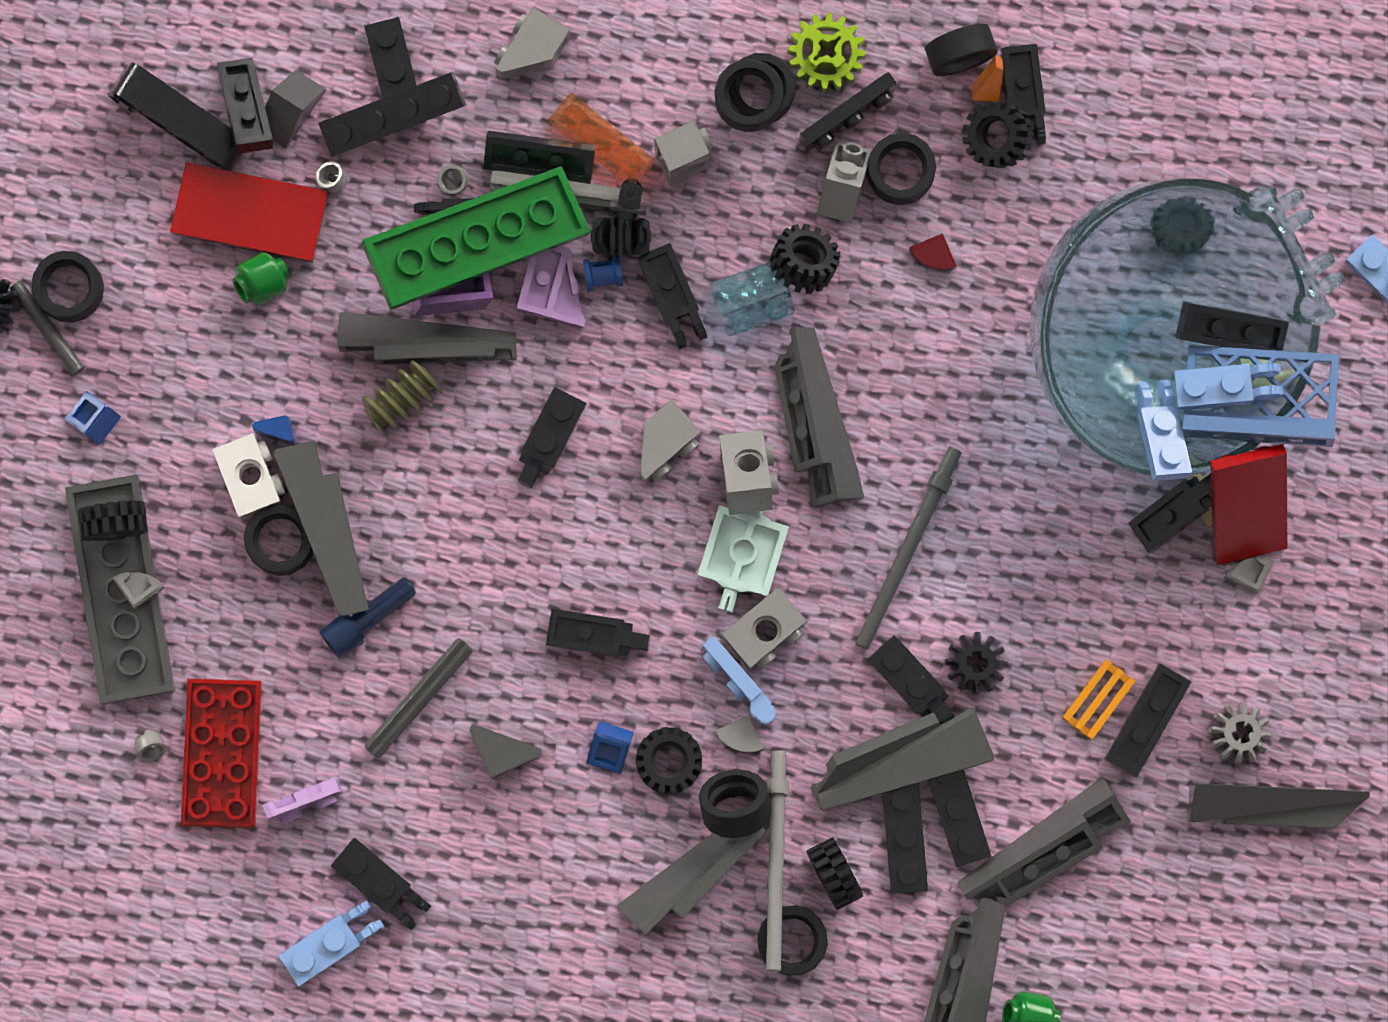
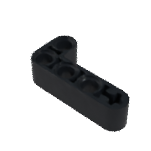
[107,62,243,171]

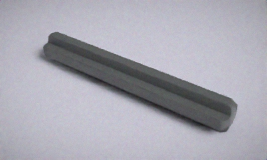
[365,638,472,758]

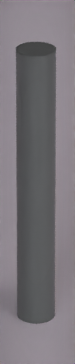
[10,281,85,376]

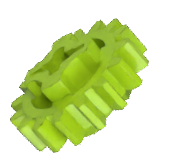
[787,12,866,93]

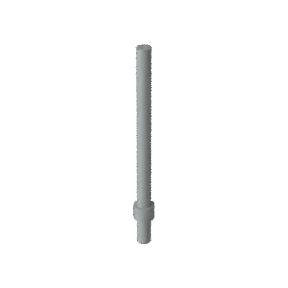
[766,750,789,972]

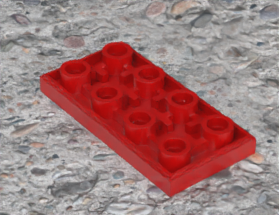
[170,162,329,263]
[1210,444,1288,565]
[181,678,262,829]

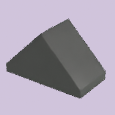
[265,70,326,149]
[469,723,542,779]

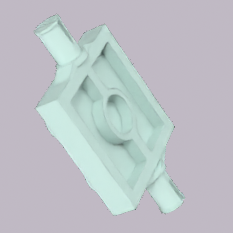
[698,505,789,613]

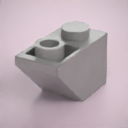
[494,7,571,80]
[817,141,871,223]
[641,399,701,484]

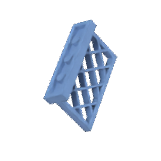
[1183,345,1339,447]

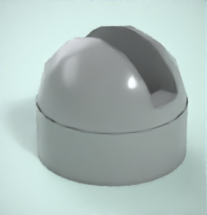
[316,162,347,194]
[438,165,469,194]
[134,730,166,762]

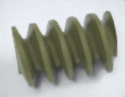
[362,360,443,438]

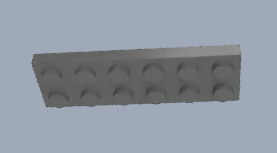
[65,475,175,705]

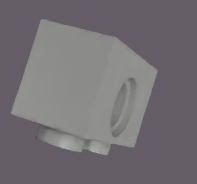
[654,121,713,186]
[719,430,779,515]
[721,587,807,671]

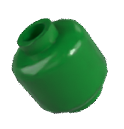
[233,252,289,306]
[1002,991,1060,1022]

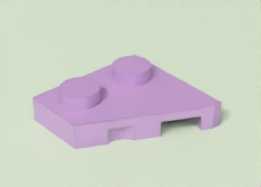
[515,246,585,328]
[262,777,343,825]

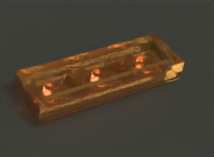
[548,93,655,182]

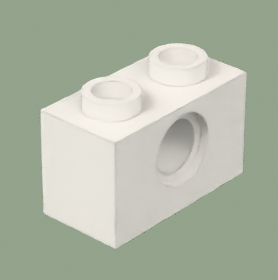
[212,433,286,521]

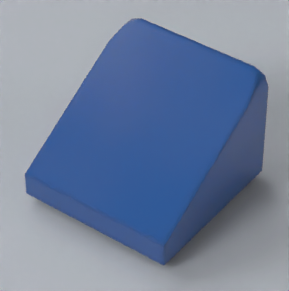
[64,391,121,445]
[252,415,296,445]
[586,721,634,774]

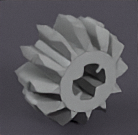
[1208,702,1272,765]

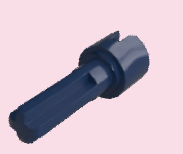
[319,577,416,659]

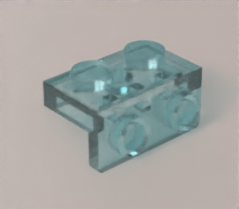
[708,261,795,336]

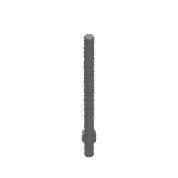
[855,447,962,650]

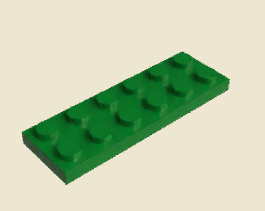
[361,166,591,310]

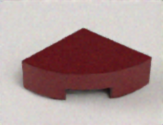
[909,233,957,271]

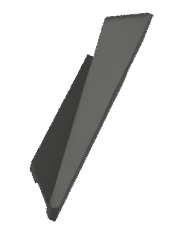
[337,312,517,365]
[774,327,864,507]
[274,440,369,616]
[811,708,994,810]
[958,777,1131,905]
[1188,784,1370,828]
[618,803,770,935]
[924,898,1005,1022]

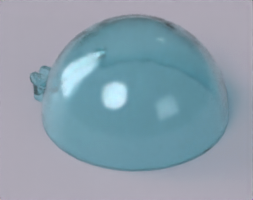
[1030,178,1345,475]

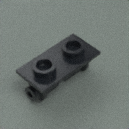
[609,178,647,220]

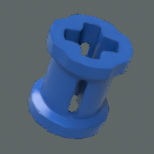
[583,255,623,292]

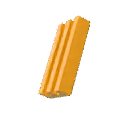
[1062,659,1136,740]

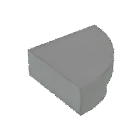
[1224,557,1275,594]
[113,572,165,609]
[715,715,764,753]

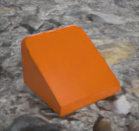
[971,56,1003,102]

